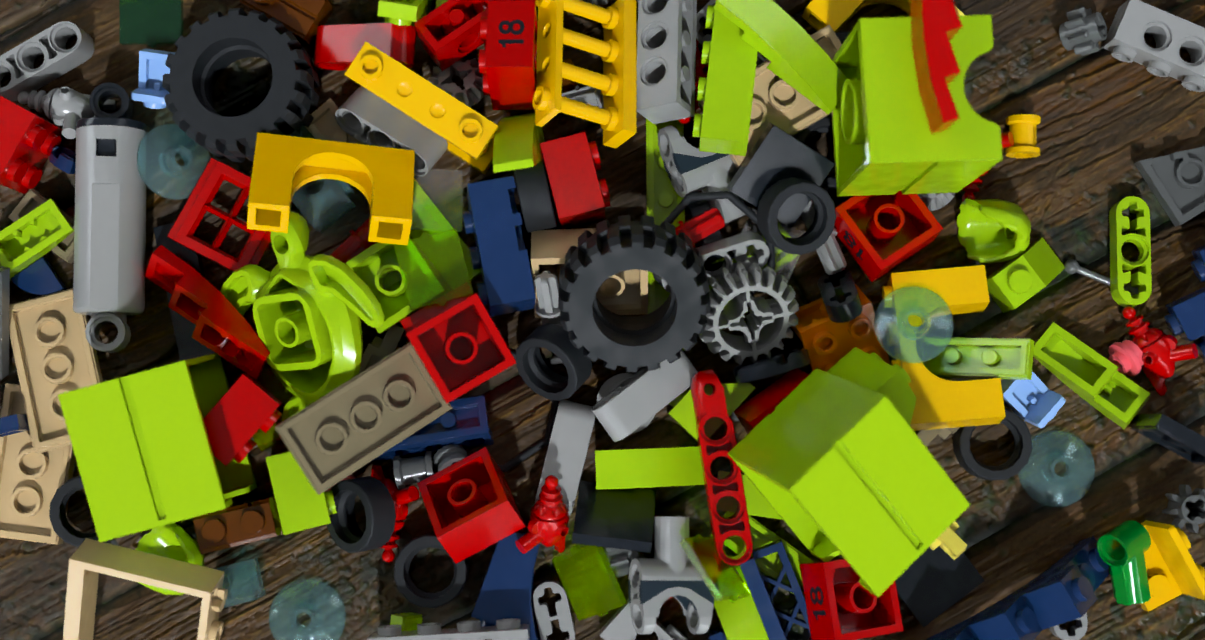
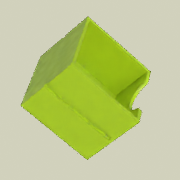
[831,15,1003,197]
[58,353,257,542]
[728,368,970,597]

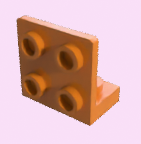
[791,284,890,372]

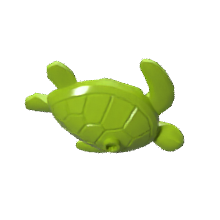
[220,210,385,421]

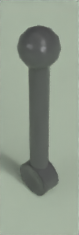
[1064,259,1138,298]

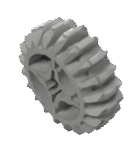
[699,262,799,365]

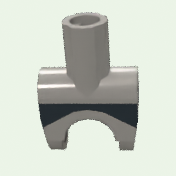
[658,125,746,225]
[628,516,715,635]

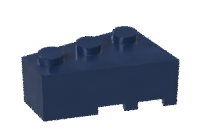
[462,176,536,317]

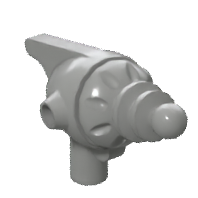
[17,86,116,139]

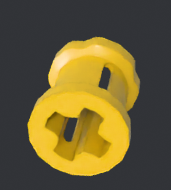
[1005,114,1041,158]

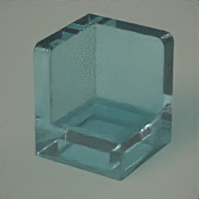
[216,558,266,608]

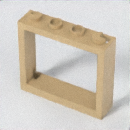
[63,538,228,640]

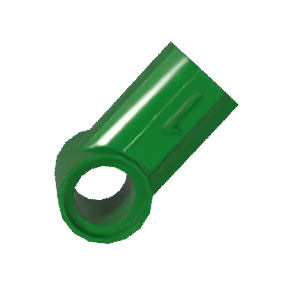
[1097,520,1151,606]

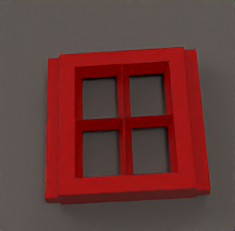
[167,158,294,272]

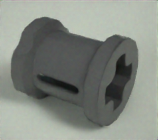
[393,450,437,490]

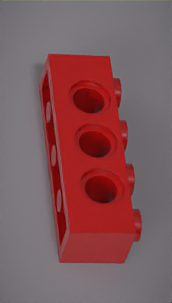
[414,0,538,71]

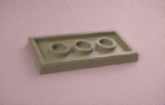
[274,342,452,495]

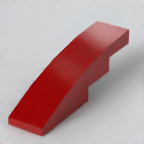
[910,0,962,134]
[145,245,270,379]

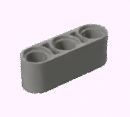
[0,21,95,101]
[335,87,448,177]
[591,349,697,442]
[534,399,596,516]

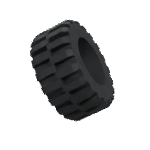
[162,8,319,163]
[558,215,711,372]

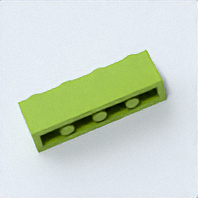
[693,0,758,156]

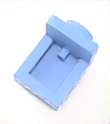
[131,48,175,109]
[1001,371,1066,428]

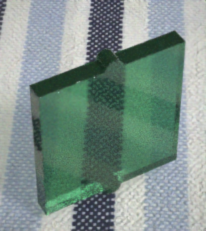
[119,0,183,48]

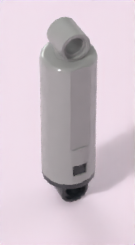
[73,82,147,353]

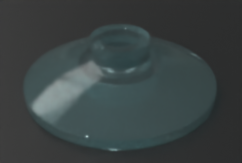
[137,124,210,200]
[874,286,953,363]
[1018,430,1095,507]
[269,579,346,640]

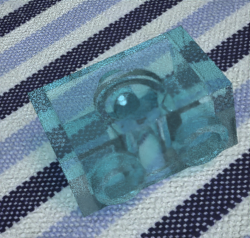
[292,179,357,233]

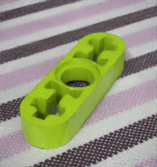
[1109,196,1152,307]

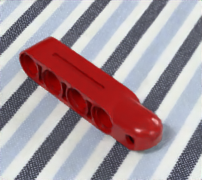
[691,369,753,566]

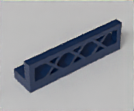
[369,396,494,463]
[740,539,811,640]

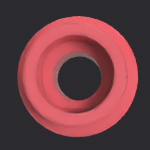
[1108,340,1144,377]

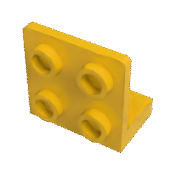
[1140,520,1205,612]

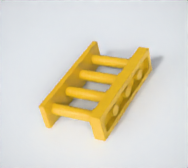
[532,0,637,149]
[344,42,499,174]

